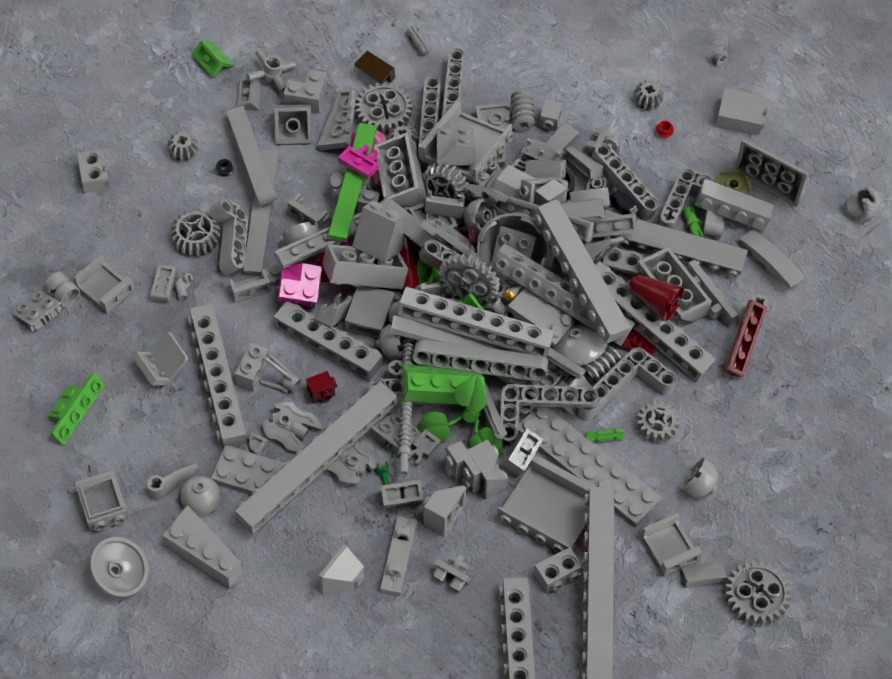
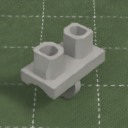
[586,124,619,155]
[433,555,472,592]

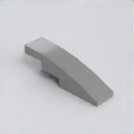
[739,230,804,288]

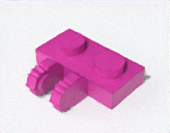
[338,144,379,180]

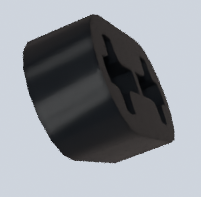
[609,190,639,217]

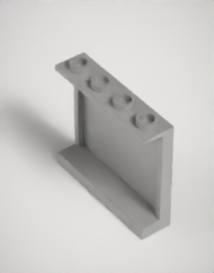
[418,102,514,183]
[497,454,595,553]

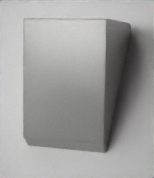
[534,179,569,206]

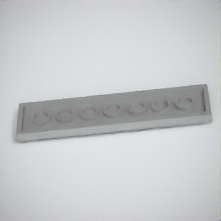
[519,406,662,527]

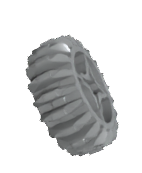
[422,162,469,200]
[170,209,221,256]

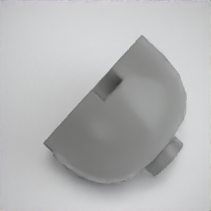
[464,198,499,235]
[282,222,320,246]
[377,323,404,361]
[680,458,718,498]
[181,476,221,517]

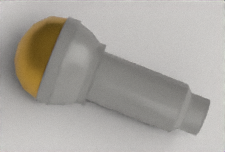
[504,284,524,301]

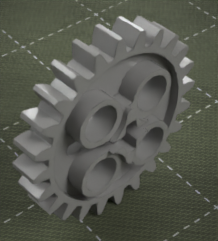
[355,82,413,134]
[438,254,500,304]
[724,560,792,625]

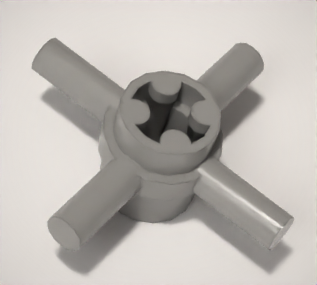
[246,50,296,93]

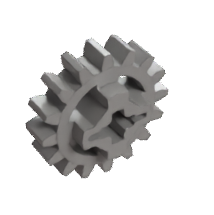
[637,401,680,442]

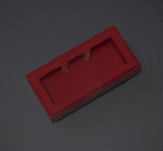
[615,331,656,356]

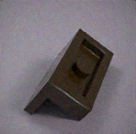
[355,50,395,83]

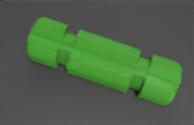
[585,428,624,442]

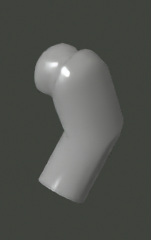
[175,273,193,301]

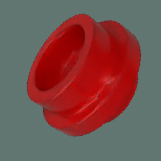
[656,120,674,138]

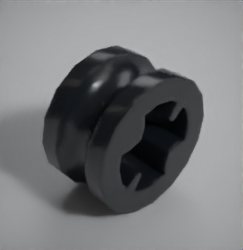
[216,159,233,177]

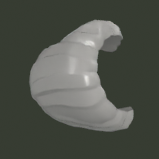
[844,187,881,221]

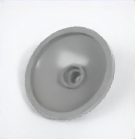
[550,325,607,366]
[89,537,148,597]

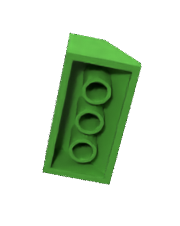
[401,365,485,404]

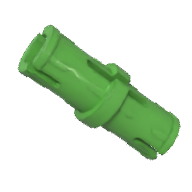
[682,206,704,238]

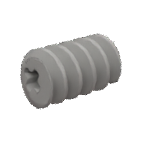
[511,91,535,131]
[580,345,622,384]

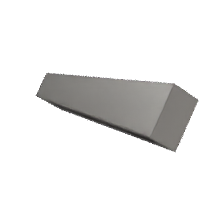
[565,147,603,180]

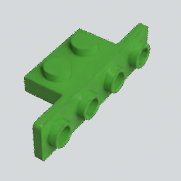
[48,373,105,445]

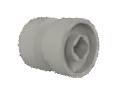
[44,272,80,307]

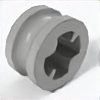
[711,47,728,65]

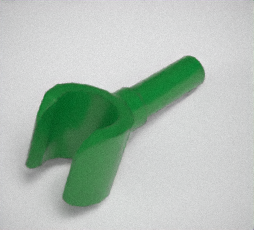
[377,461,389,485]

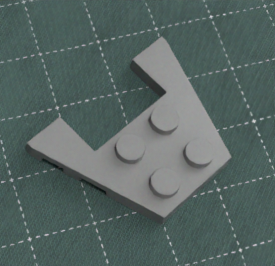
[420,218,483,263]

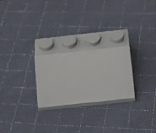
[735,139,810,207]

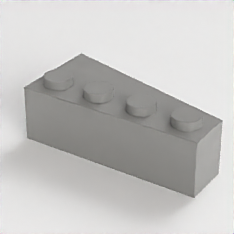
[163,505,242,588]

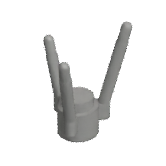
[260,355,301,393]

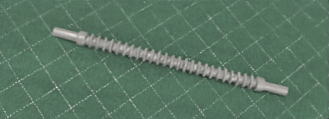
[398,319,415,475]

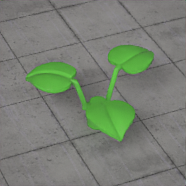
[417,375,503,458]

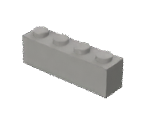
[695,179,773,231]

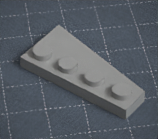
[317,89,356,150]

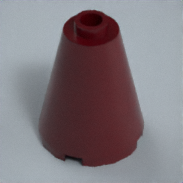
[629,275,685,322]

